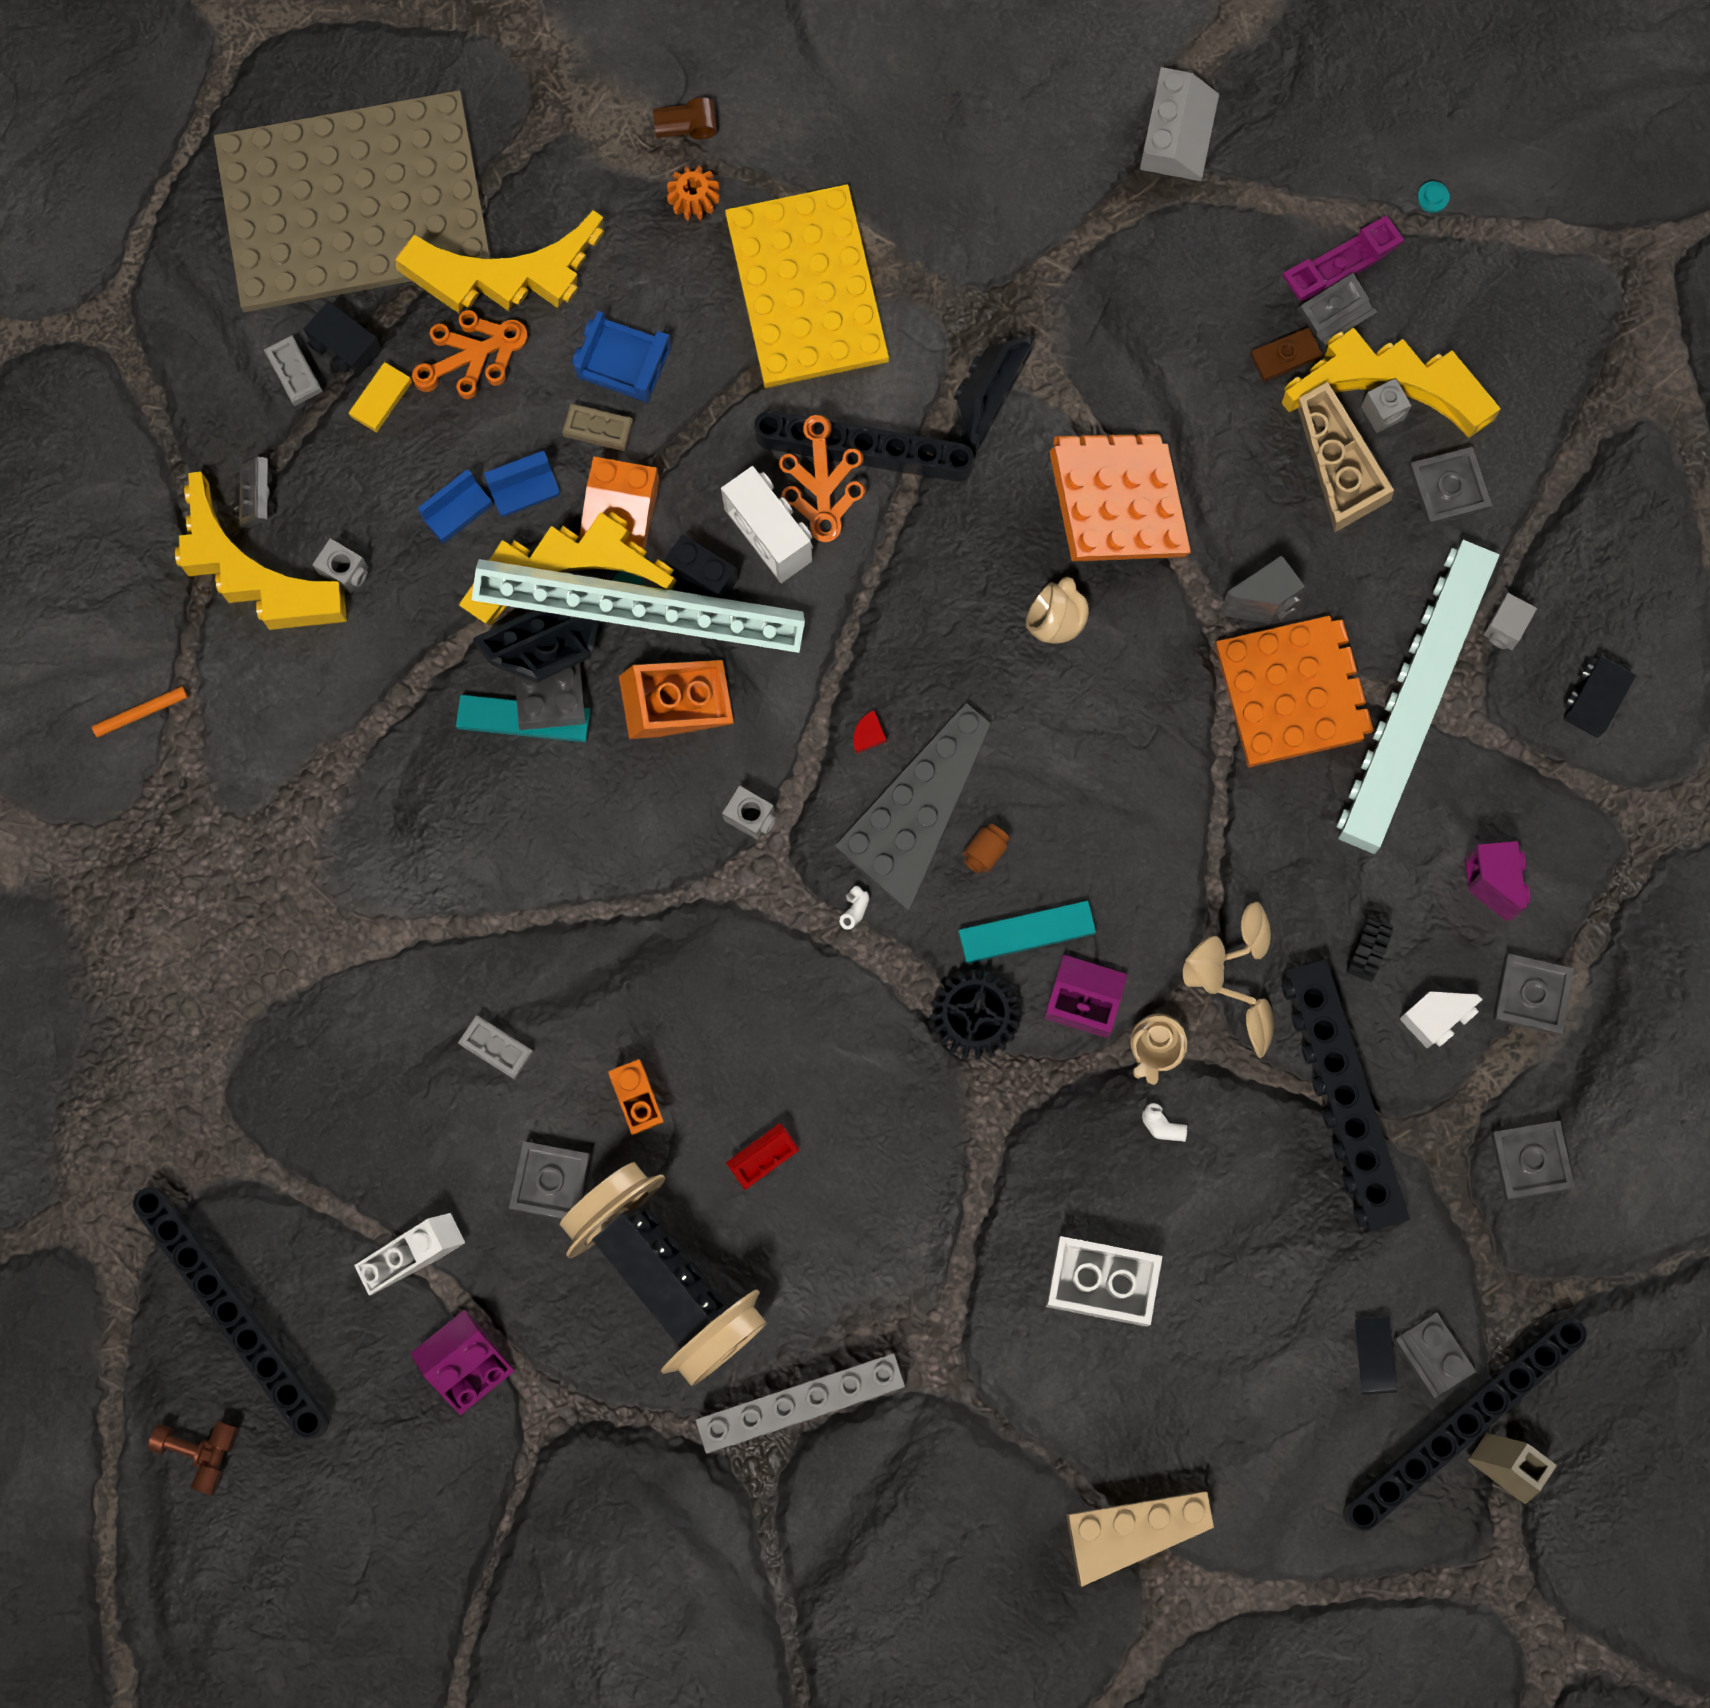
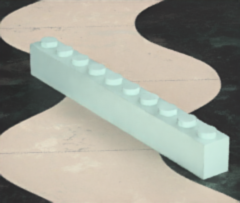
[1336,540,1500,854]
[472,559,805,653]

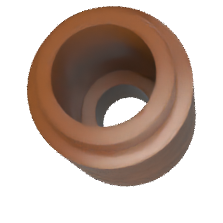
[962,823,1010,874]

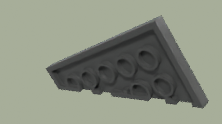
[835,703,991,913]

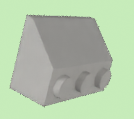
[1140,67,1219,181]

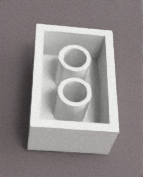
[721,466,813,583]
[1046,1236,1162,1327]

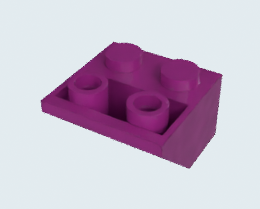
[1464,841,1530,921]
[1044,955,1128,1038]
[410,1309,514,1415]

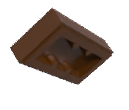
[1250,327,1323,383]

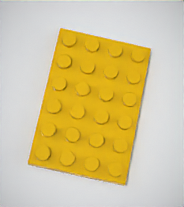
[725,184,889,388]

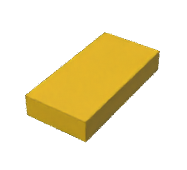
[349,362,412,433]

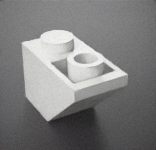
[1400,992,1482,1048]

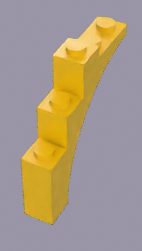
[395,210,604,313]
[1281,328,1501,438]
[175,472,347,630]
[459,512,677,626]

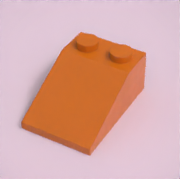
[578,456,660,550]
[619,660,734,739]

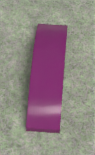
[1282,215,1404,301]

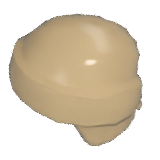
[1130,1013,1187,1085]

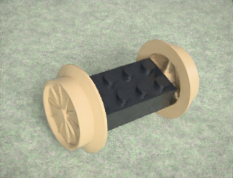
[560,1162,767,1387]

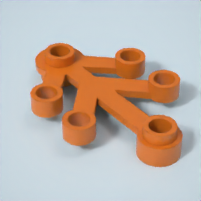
[412,310,528,399]
[779,415,866,542]

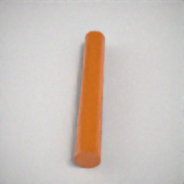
[92,686,188,738]

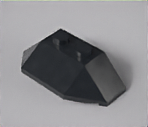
[954,334,1035,456]
[473,610,599,683]

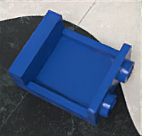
[572,311,671,403]

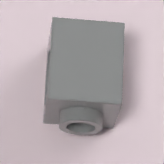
[1361,379,1411,433]
[312,538,368,594]
[1483,593,1537,650]
[722,786,776,840]

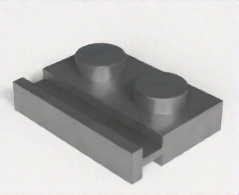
[1298,273,1377,347]
[1394,1312,1476,1399]

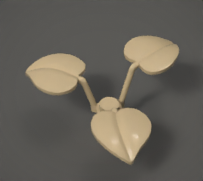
[1183,901,1275,1058]

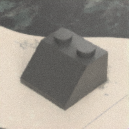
[1220,556,1305,624]

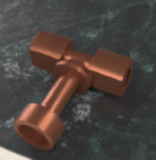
[148,1421,239,1496]

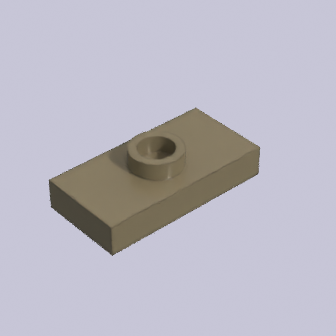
[562,404,633,451]

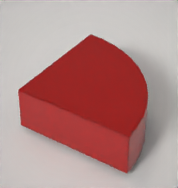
[853,711,886,754]

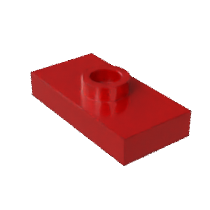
[726,1123,800,1190]

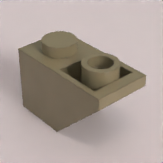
[1467,1433,1557,1504]

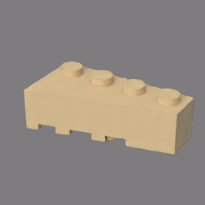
[1298,382,1394,532]
[1066,1491,1214,1587]

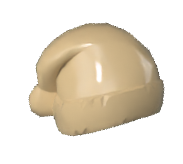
[1026,577,1089,644]

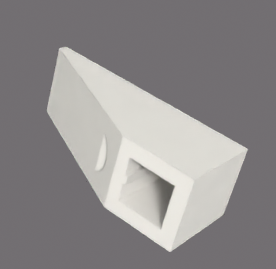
[354,1213,465,1296]

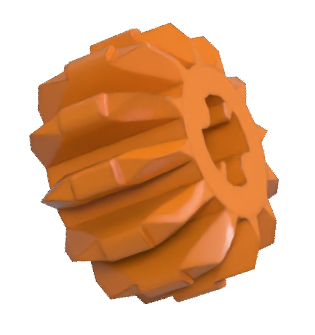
[667,165,720,221]

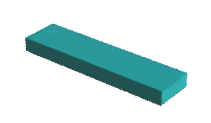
[456,695,591,743]
[958,901,1096,964]

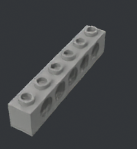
[696,1354,905,1454]

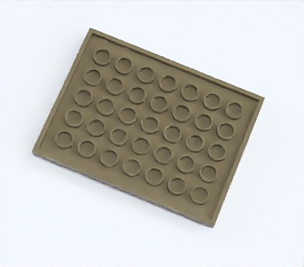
[214,90,491,312]

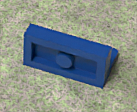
[484,450,560,517]
[418,469,493,544]

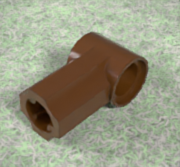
[653,98,717,139]

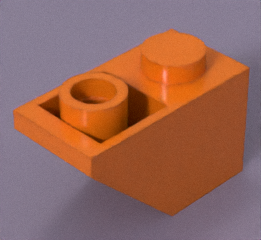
[608,1059,664,1135]

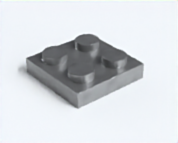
[1409,447,1492,526]
[515,663,585,730]
[1493,954,1574,1035]
[1491,1121,1575,1200]
[509,1141,591,1219]

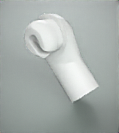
[839,886,869,930]
[1142,1103,1187,1142]

